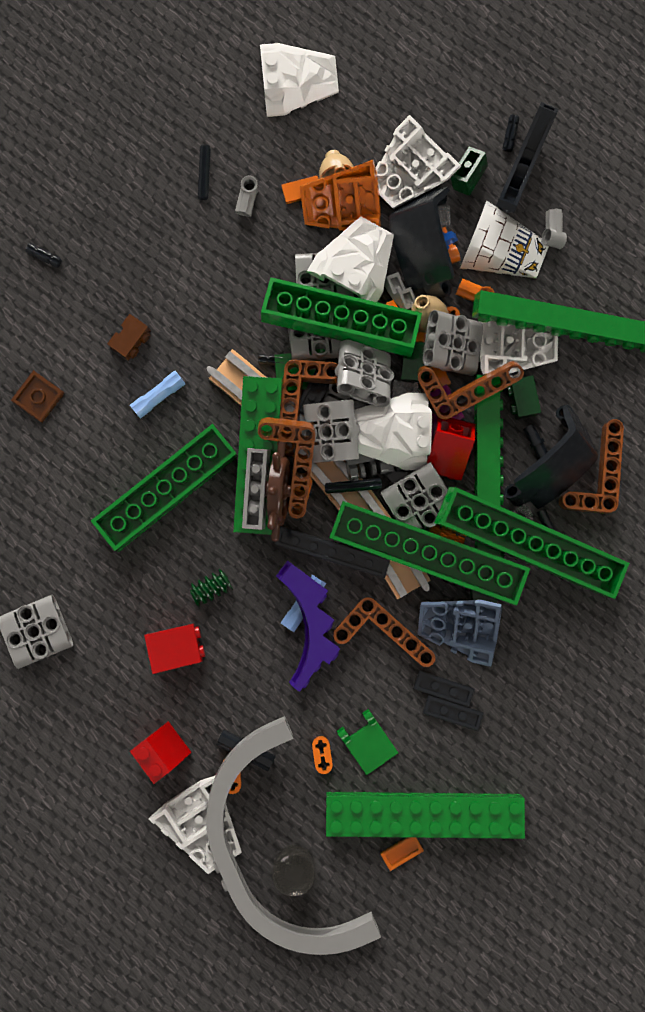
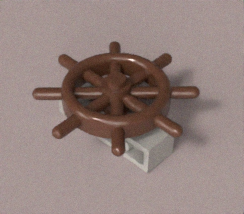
[242,441,291,542]

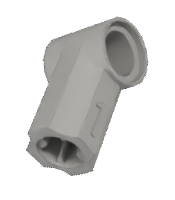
[235,176,258,217]
[541,208,567,249]

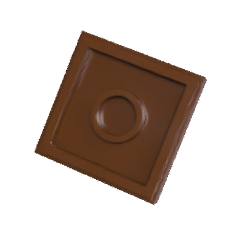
[11,370,65,423]

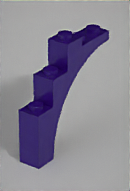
[276,560,340,692]

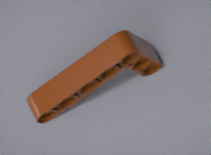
[277,360,338,456]
[417,361,524,419]
[258,417,315,519]
[559,419,624,514]
[333,597,435,667]

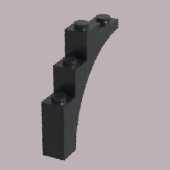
[496,102,558,213]

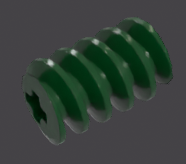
[190,569,233,607]

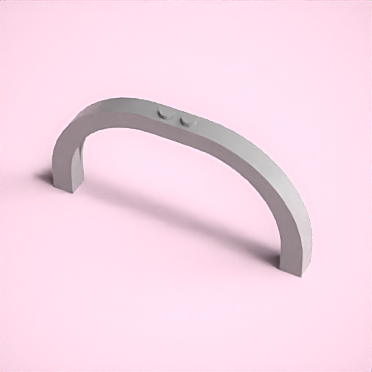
[206,716,381,955]

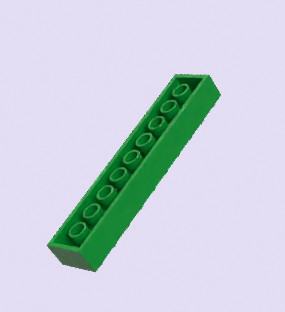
[434,487,630,599]
[330,501,530,606]
[326,792,525,839]

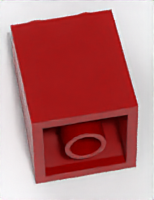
[427,416,476,480]
[144,623,205,674]
[130,721,192,784]

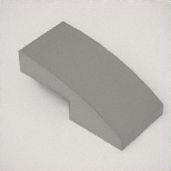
[384,272,416,309]

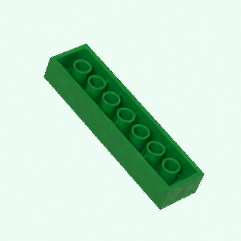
[261,277,422,357]
[233,376,283,535]
[91,424,238,552]

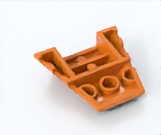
[300,160,381,231]

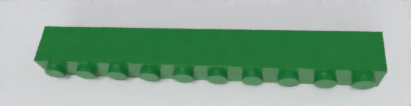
[472,290,645,352]
[474,375,504,558]

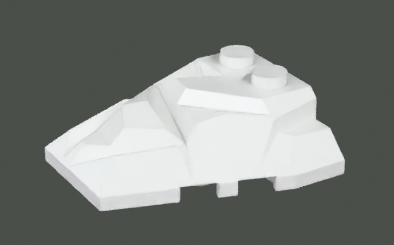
[260,43,339,117]
[376,115,461,209]
[307,216,394,302]
[479,321,558,375]
[350,393,432,470]

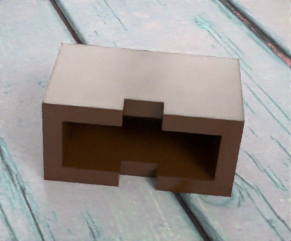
[107,314,150,361]

